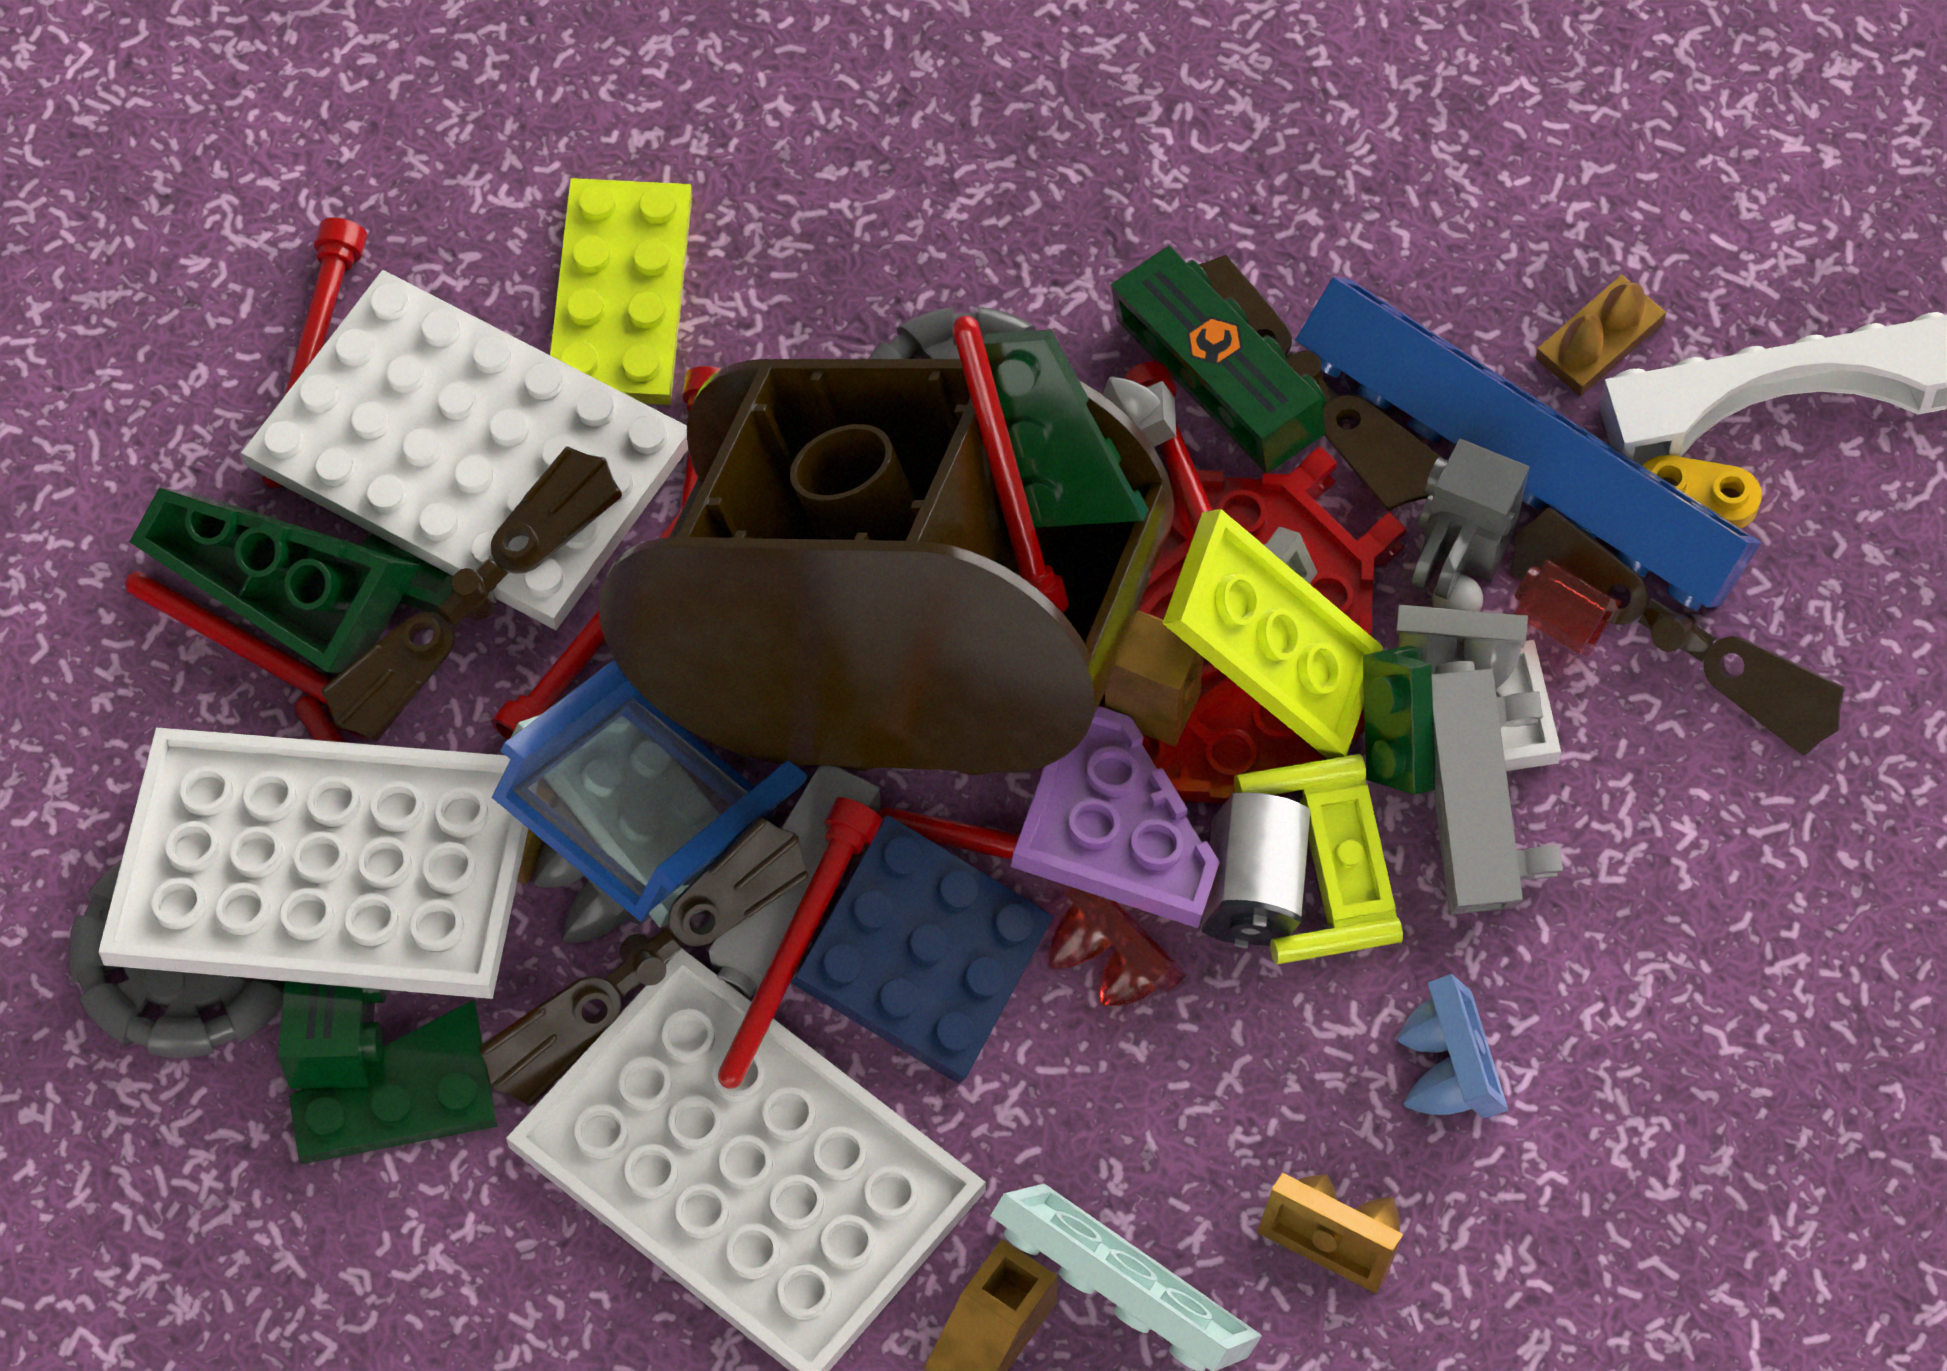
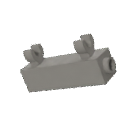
[1432,661,1563,915]
[709,765,881,999]

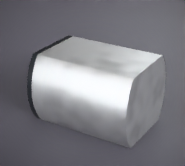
[1201,792,1310,949]

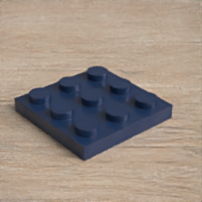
[791,814,1054,1083]

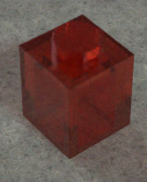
[1514,560,1622,656]

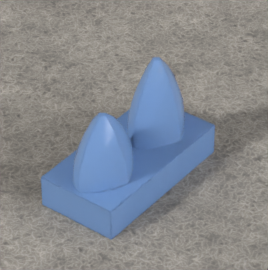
[1398,973,1509,1118]

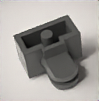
[1412,438,1530,600]

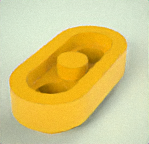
[1642,455,1762,529]

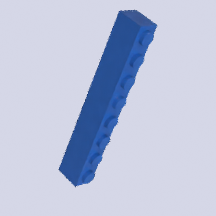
[1295,277,1762,611]

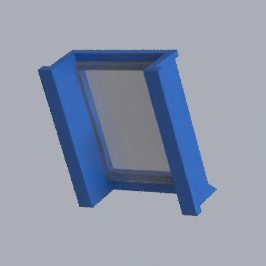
[491,659,808,922]

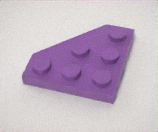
[1010,706,1220,928]

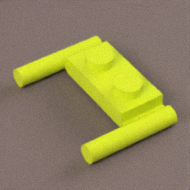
[1234,754,1403,965]

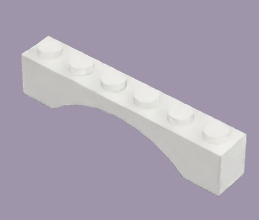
[1599,312,1947,465]

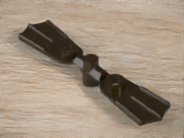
[1199,255,1444,511]
[321,446,622,741]
[1511,507,1845,755]
[479,816,809,1106]

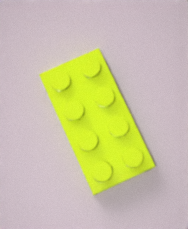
[550,178,692,405]
[1162,509,1383,759]

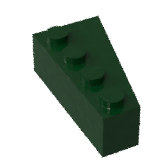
[129,487,420,673]

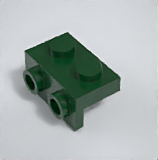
[1363,645,1435,795]

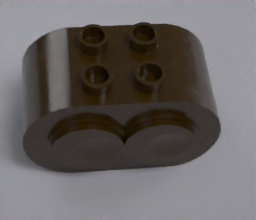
[599,359,1174,775]

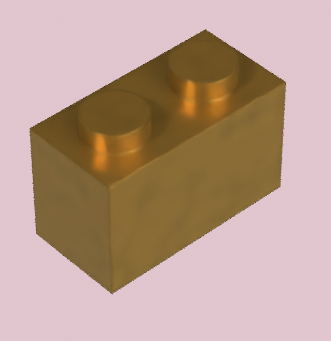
[1104,610,1203,747]

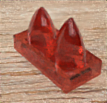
[1048,887,1187,1006]

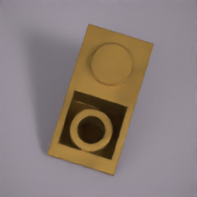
[924,1239,1058,1371]

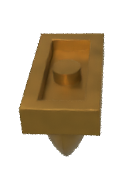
[1535,274,1667,397]
[1257,1173,1403,1294]

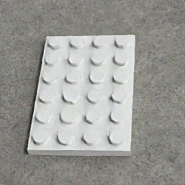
[241,270,688,630]
[98,727,538,999]
[506,949,986,1371]

